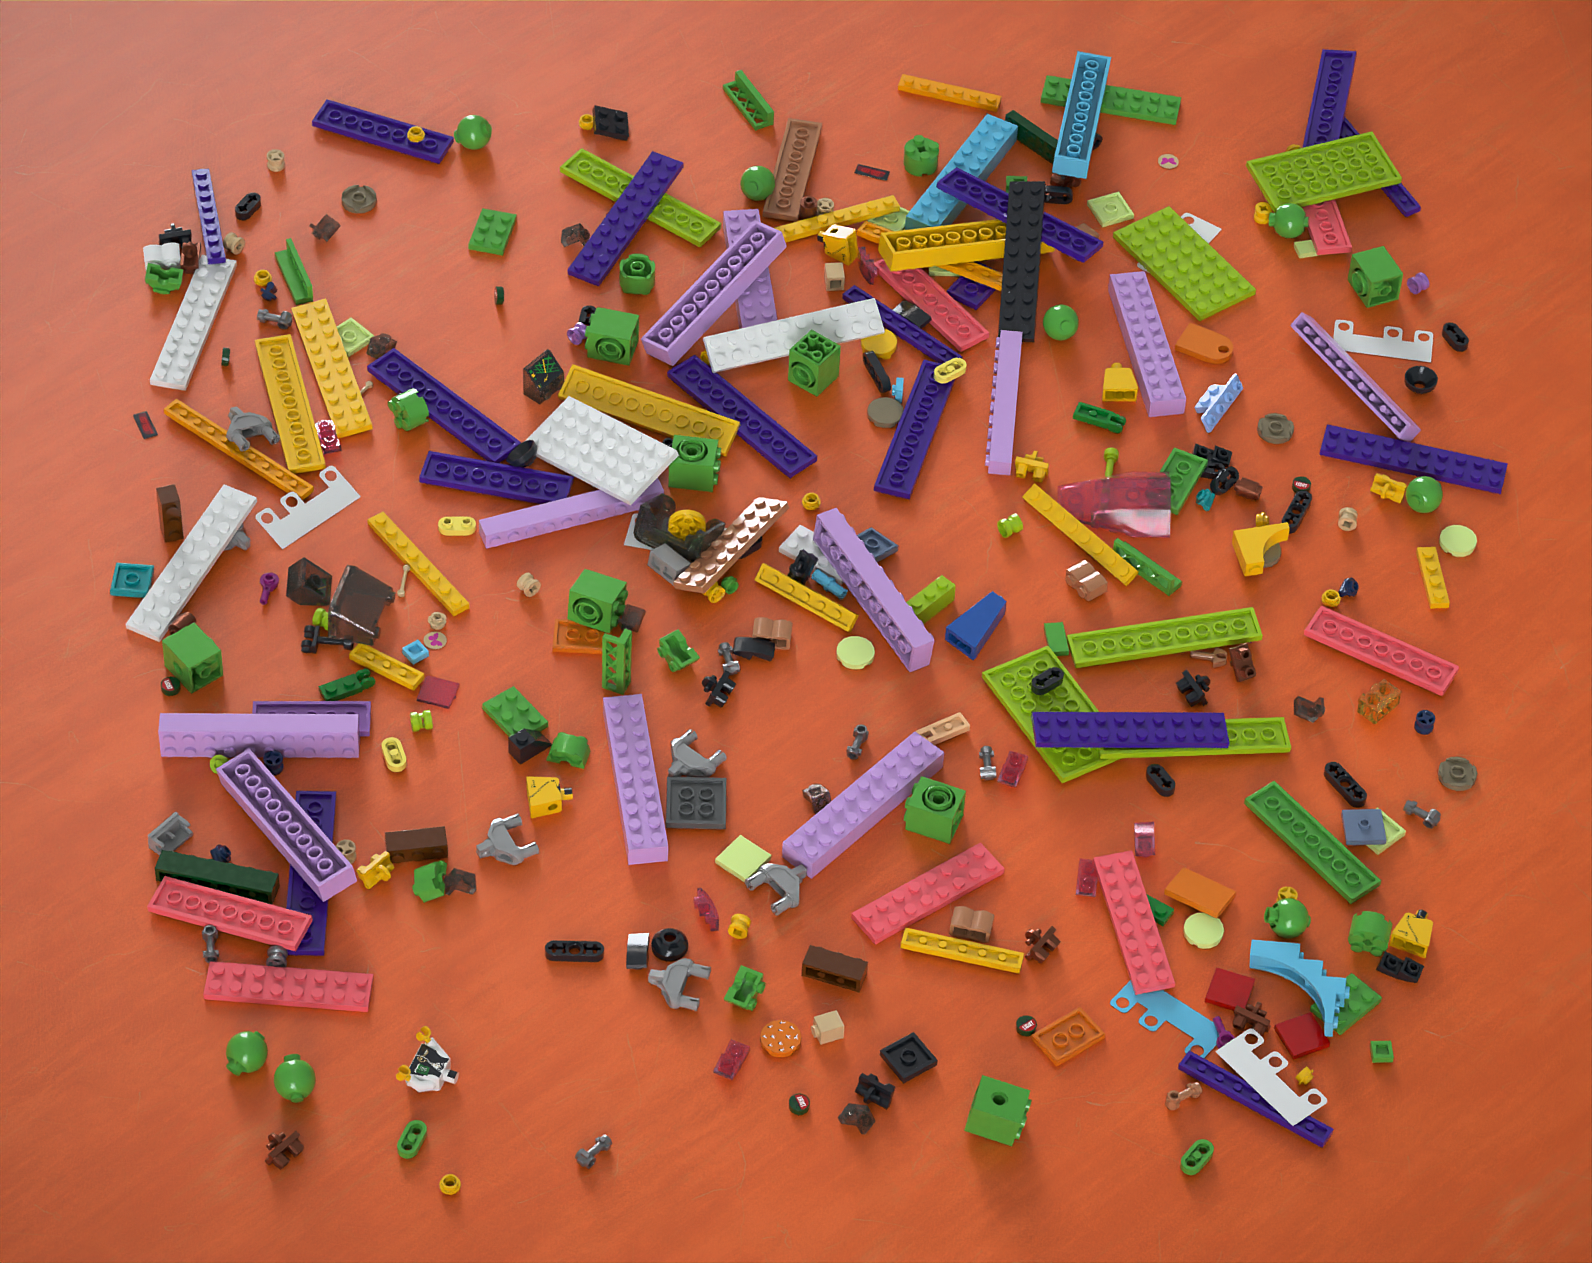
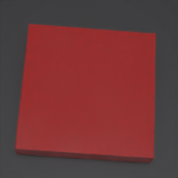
[1205,967,1255,1011]
[1274,1012,1330,1060]

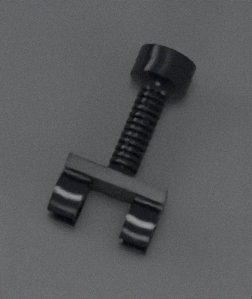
[301,625,354,654]

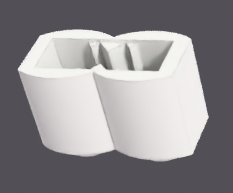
[143,243,181,270]

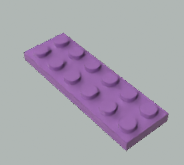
[252,701,371,736]

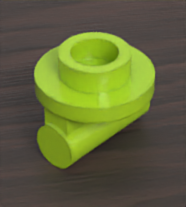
[210,754,229,774]

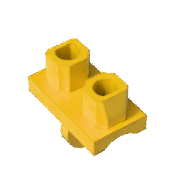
[1015,450,1049,482]
[1370,473,1407,503]
[356,851,394,889]

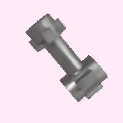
[257,309,292,329]
[718,642,740,675]
[846,724,869,760]
[979,746,997,780]
[1403,800,1441,829]
[202,925,219,963]
[575,1134,612,1169]

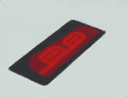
[854,164,890,181]
[133,411,158,439]

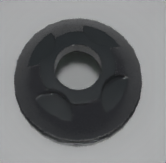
[1404,366,1438,394]
[506,440,537,468]
[651,928,688,962]

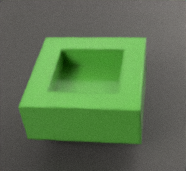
[1370,1041,1394,1063]

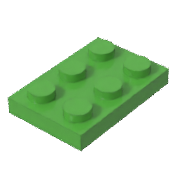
[468,208,517,256]
[482,686,548,737]
[1310,973,1382,1035]

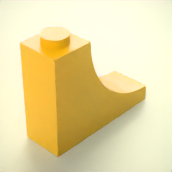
[1232,522,1290,576]

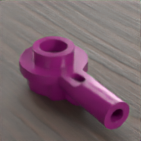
[260,573,279,605]
[1213,1016,1235,1049]

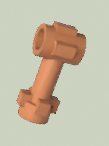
[1165,1082,1202,1110]

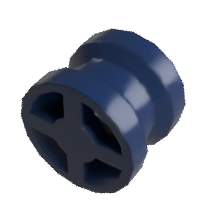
[1414,710,1436,735]
[263,750,284,776]

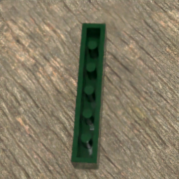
[155,850,280,905]

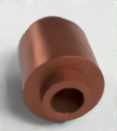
[799,196,818,220]
[1234,477,1263,500]
[168,612,196,635]

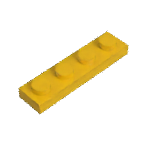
[1416,547,1450,609]
[349,642,425,691]

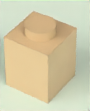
[824,262,845,291]
[811,1010,844,1045]

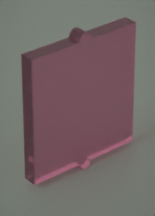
[417,675,460,709]

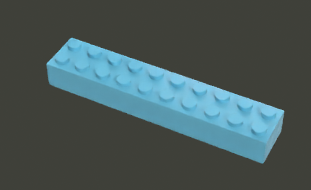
[1052,51,1111,179]
[905,114,1018,230]

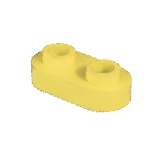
[934,358,967,383]
[438,517,476,536]
[381,737,407,772]

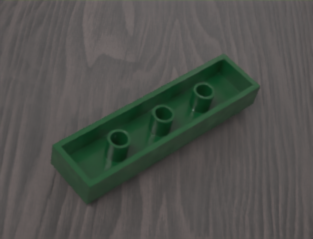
[1005,110,1058,164]

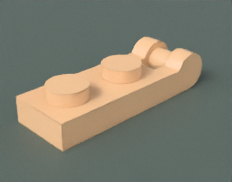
[916,712,970,745]

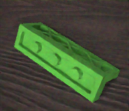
[723,70,774,131]
[275,238,313,305]
[1113,538,1182,596]
[602,629,632,695]

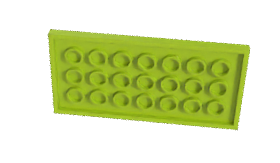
[1246,131,1402,213]
[1113,206,1256,321]
[982,646,1122,783]

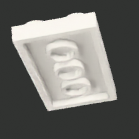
[779,525,844,585]

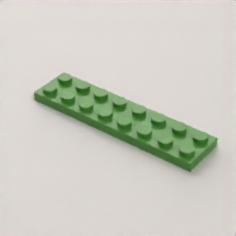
[1041,75,1181,125]
[1244,781,1381,904]

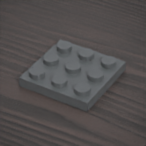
[666,777,726,829]

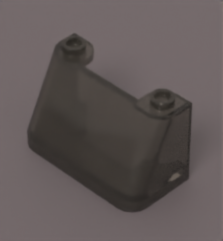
[633,493,726,563]
[328,565,396,646]

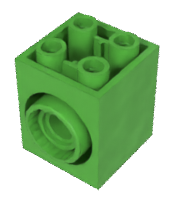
[1348,246,1403,308]
[585,307,639,366]
[788,329,841,397]
[668,435,721,492]
[567,569,628,633]
[162,623,223,694]
[903,776,966,844]
[964,1075,1032,1146]

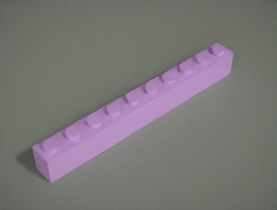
[1290,312,1421,442]
[985,330,1022,475]
[479,478,664,549]

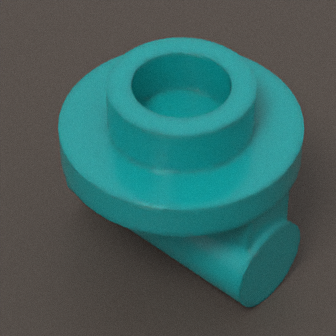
[1196,489,1215,511]

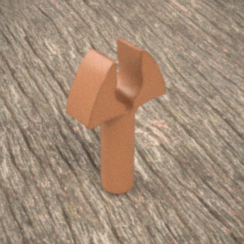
[1190,647,1228,668]

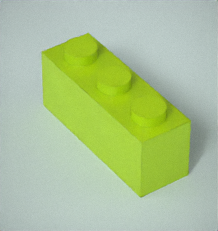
[906,575,956,624]

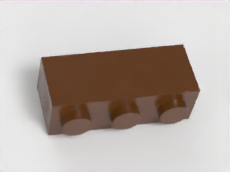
[156,484,184,543]
[385,826,448,863]
[801,945,868,993]

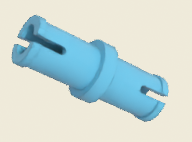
[811,569,848,600]

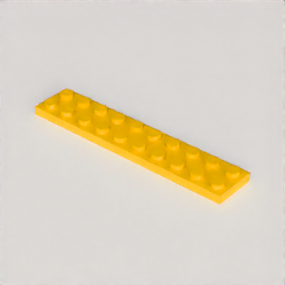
[291,298,373,439]
[255,334,326,474]
[558,364,740,456]

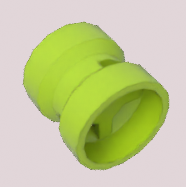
[997,514,1023,538]
[312,608,338,632]
[410,710,433,732]

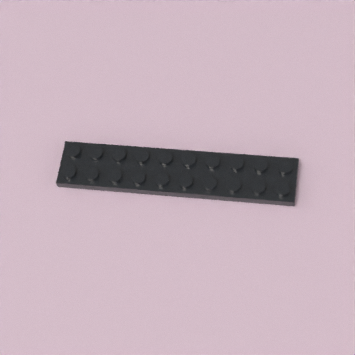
[998,181,1046,342]

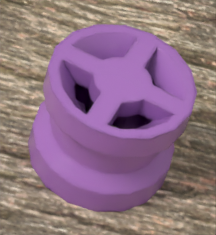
[1407,272,1430,294]
[567,322,587,345]

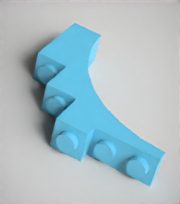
[1250,940,1350,1037]

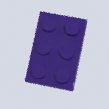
[947,261,1001,310]

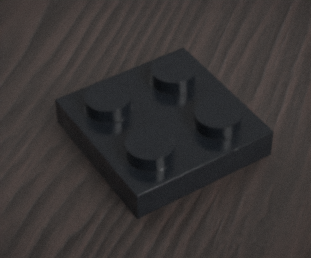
[592,105,629,141]
[880,1032,938,1084]

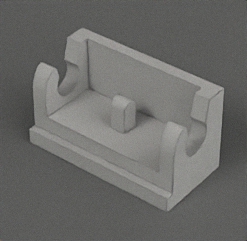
[647,543,691,586]
[147,812,193,855]

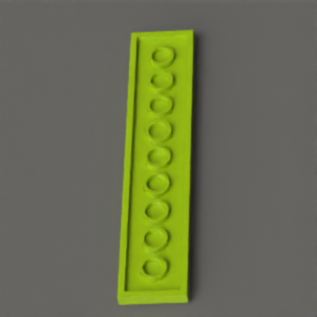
[560,148,721,247]
[1067,607,1263,668]
[1098,717,1291,759]

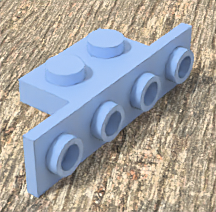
[1194,374,1243,433]

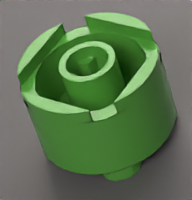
[903,135,939,176]
[619,254,655,295]
[388,388,429,431]
[1348,911,1392,956]

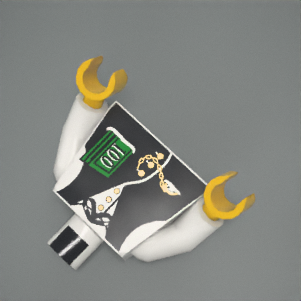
[396,1026,459,1092]

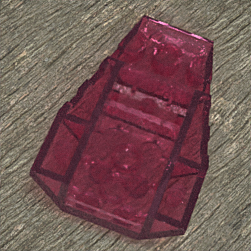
[1058,471,1171,537]

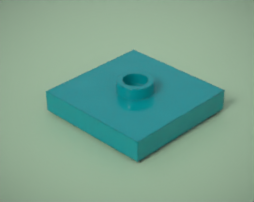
[110,563,155,598]

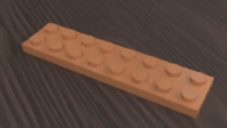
[763,118,822,222]
[673,497,789,593]

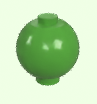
[454,115,492,150]
[740,166,775,201]
[1269,203,1309,239]
[1043,304,1079,340]
[1406,476,1443,513]
[1264,898,1311,938]
[226,1031,268,1076]
[274,1054,316,1103]

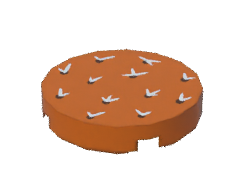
[760,1020,801,1058]

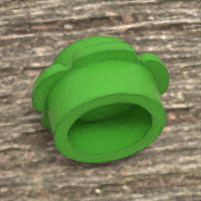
[721,576,739,594]

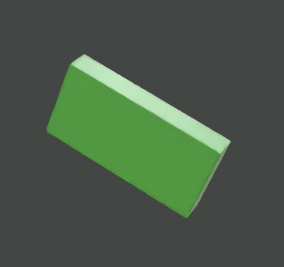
[1044,622,1069,656]

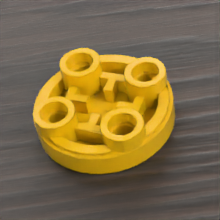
[861,329,897,360]
[668,510,706,543]

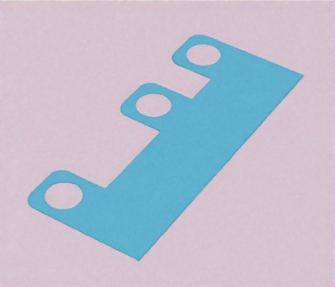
[1110,980,1219,1058]

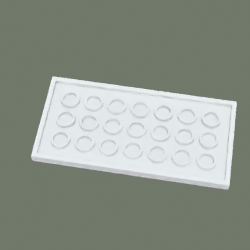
[525,396,679,506]

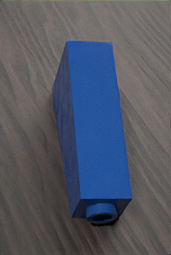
[945,591,1007,660]

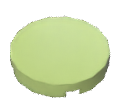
[1439,525,1477,557]
[836,636,875,669]
[1183,913,1224,949]

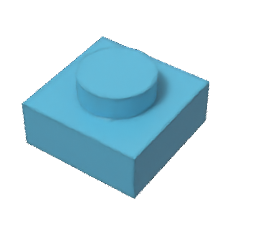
[892,377,904,404]
[402,640,429,665]

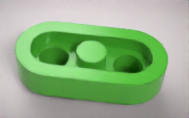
[397,1120,427,1159]
[1180,1139,1214,1175]

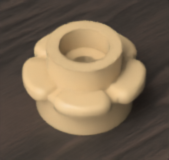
[428,612,447,630]

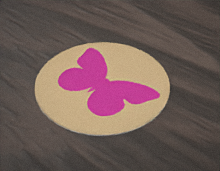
[1158,154,1179,169]
[424,632,447,649]

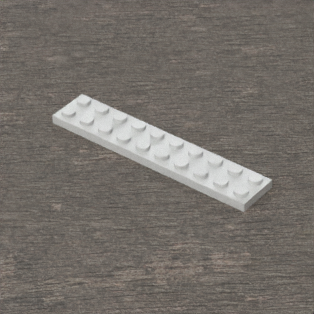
[150,255,237,391]
[703,298,885,373]
[126,484,257,642]

